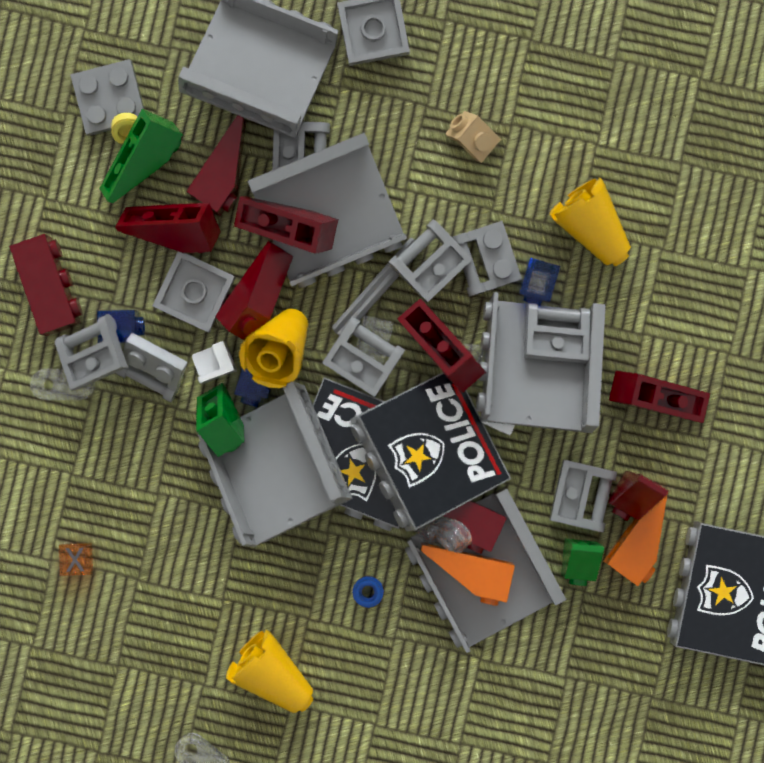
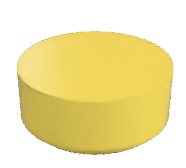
[111,113,138,144]

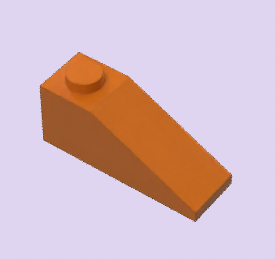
[603,496,667,586]
[420,542,515,606]

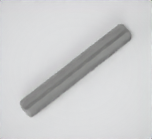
[332,238,415,336]

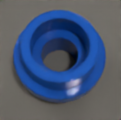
[353,576,384,608]

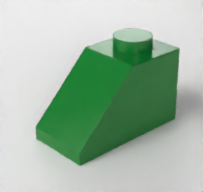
[196,383,244,457]
[561,538,604,586]

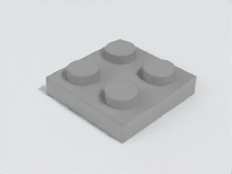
[337,0,410,66]
[70,59,145,136]
[152,251,236,333]

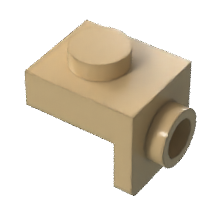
[446,111,501,163]

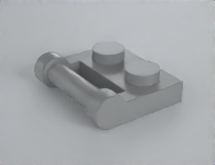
[272,122,330,170]
[388,219,472,303]
[452,221,522,297]
[524,303,591,364]
[55,314,128,390]
[322,316,406,397]
[116,333,188,403]
[549,459,617,533]

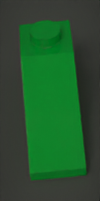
[99,109,183,204]

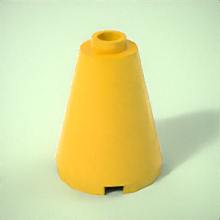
[549,178,631,266]
[239,309,308,388]
[226,630,314,713]

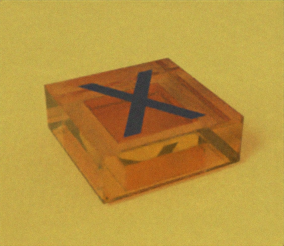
[59,543,93,576]

